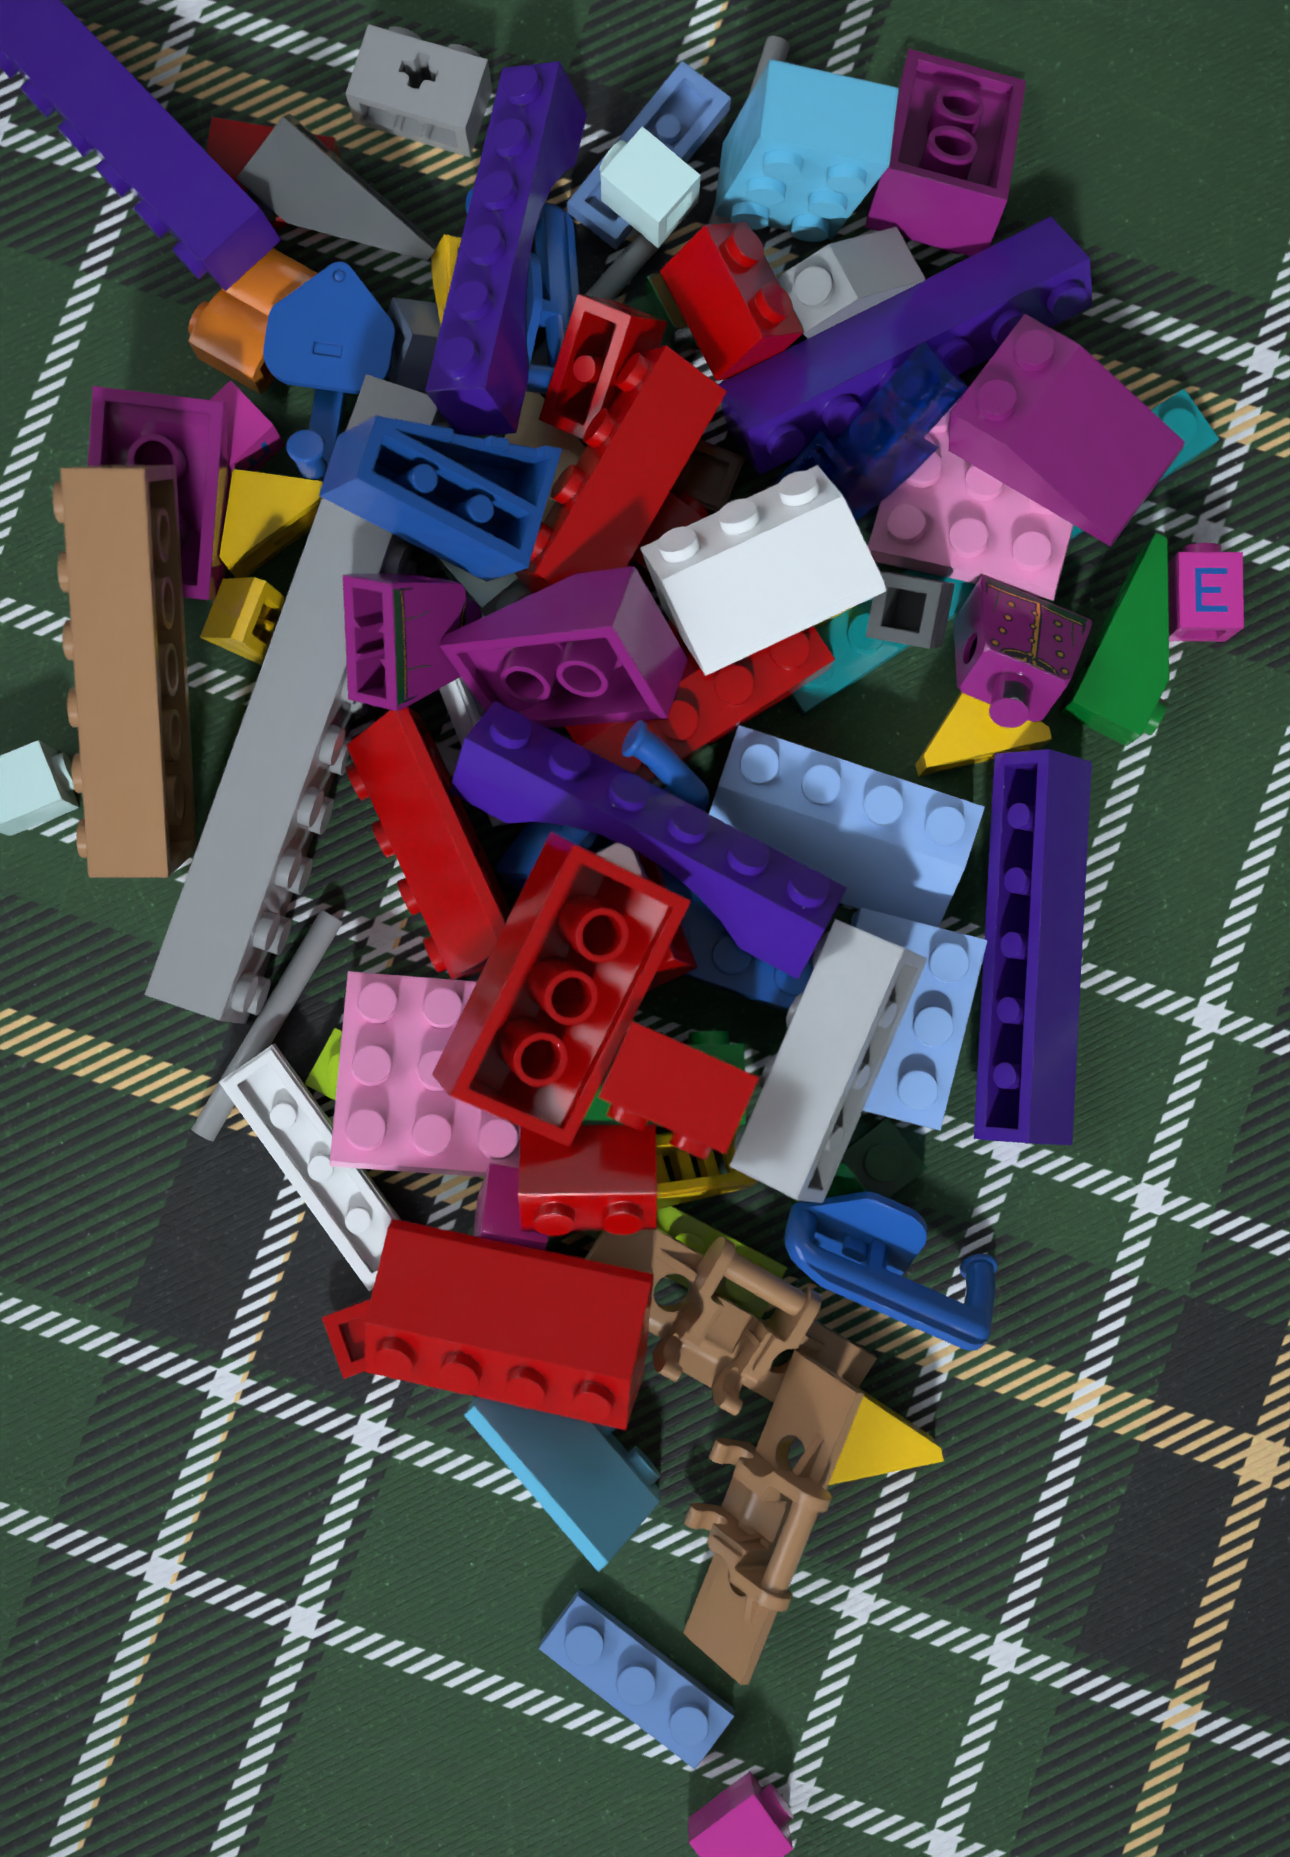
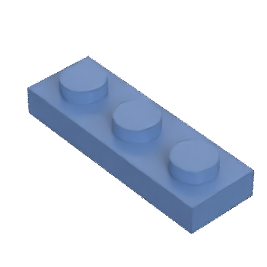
[567,61,731,250]
[539,1590,734,1769]

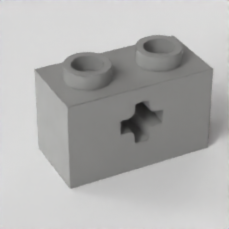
[345,24,492,157]

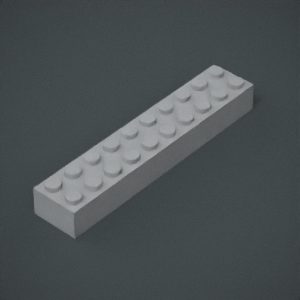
[145,374,452,1024]

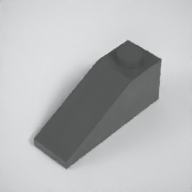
[236,114,437,261]

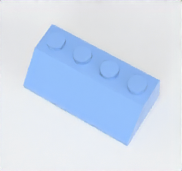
[709,725,985,928]

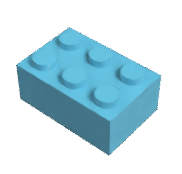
[714,59,899,242]

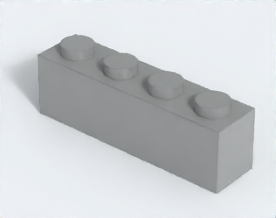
[730,919,928,1203]

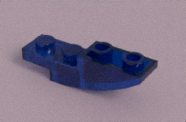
[772,341,968,521]

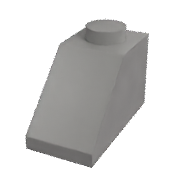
[777,227,926,339]

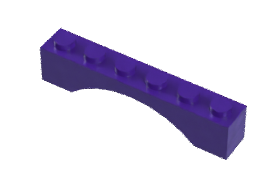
[425,61,587,436]
[449,701,847,979]

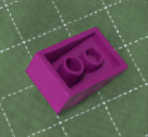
[865,49,1026,256]
[949,314,1185,547]
[88,386,229,600]
[439,566,688,728]

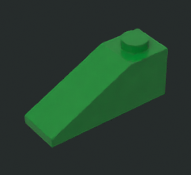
[1059,533,1170,746]

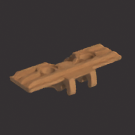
[585,1227,877,1416]
[683,1350,864,1685]

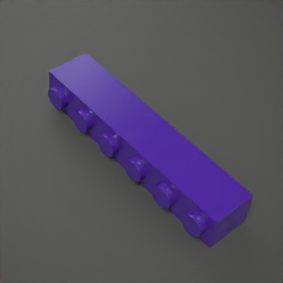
[0,0,281,291]
[718,216,1093,475]
[974,749,1092,1145]

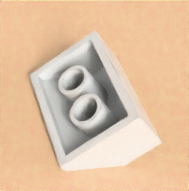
[641,465,886,676]

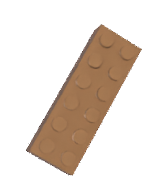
[53,465,197,878]

